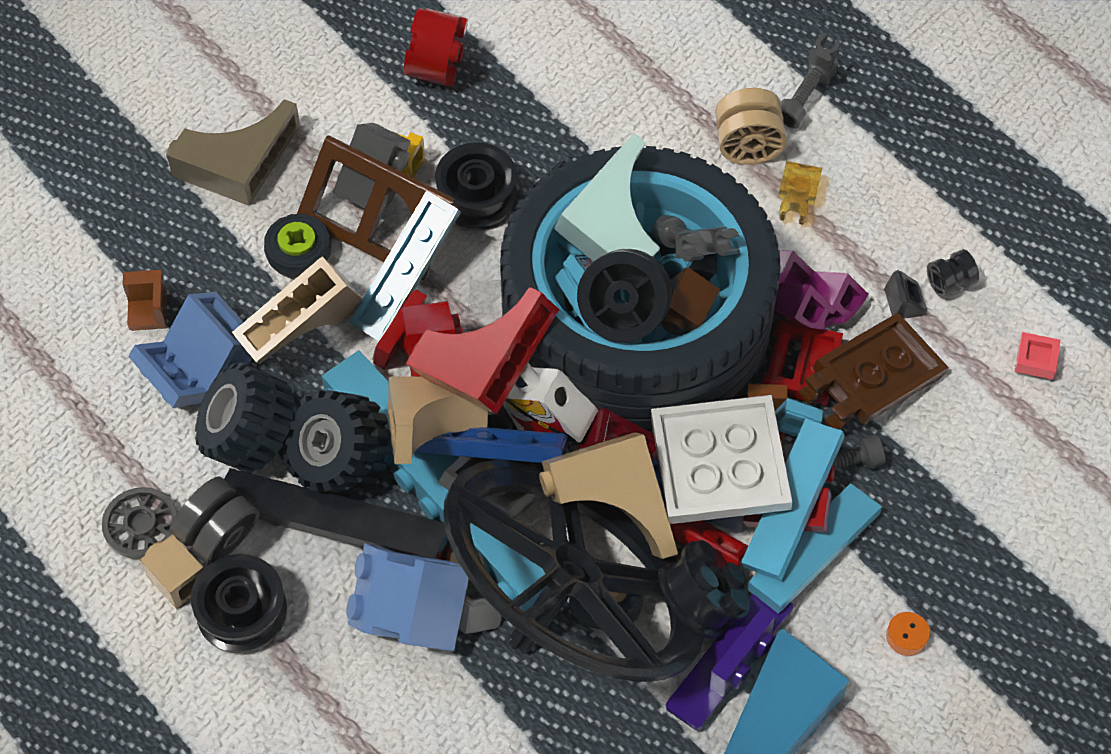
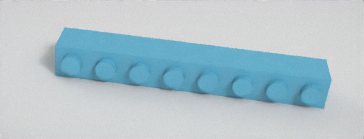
[322,350,546,612]

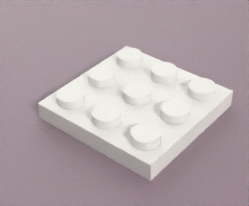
[651,395,792,524]

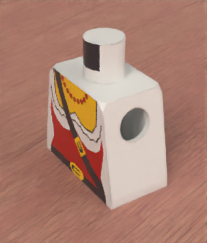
[503,363,598,442]

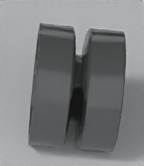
[170,476,260,565]

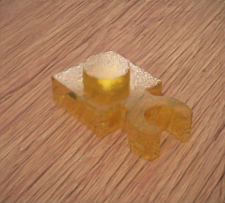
[778,161,822,225]

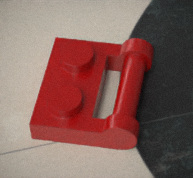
[760,320,844,406]

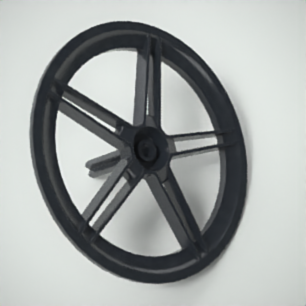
[443,460,704,682]

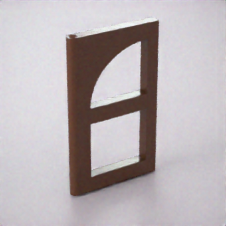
[297,135,456,280]

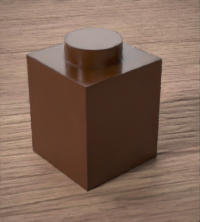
[661,268,720,336]

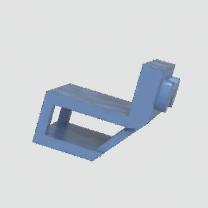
[128,292,252,408]
[346,543,469,651]

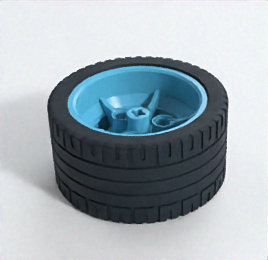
[500,146,781,434]

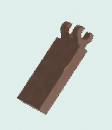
[798,313,949,430]

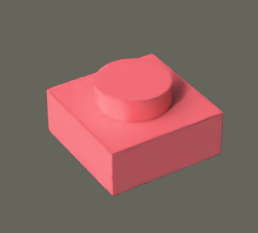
[1014,332,1061,380]

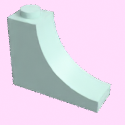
[554,133,660,261]

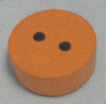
[886,612,930,656]

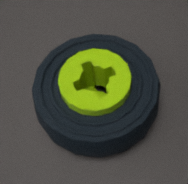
[264,214,331,278]

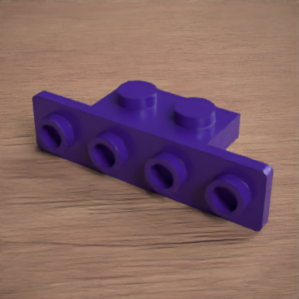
[666,593,793,731]

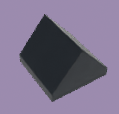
[884,270,927,318]

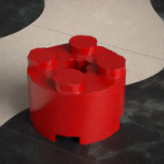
[403,8,468,87]

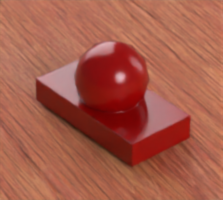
[372,290,427,370]

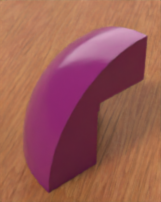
[775,250,869,329]

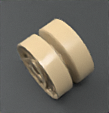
[715,88,786,165]

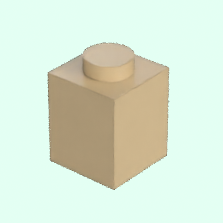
[140,534,204,610]

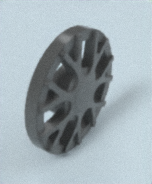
[102,487,177,559]

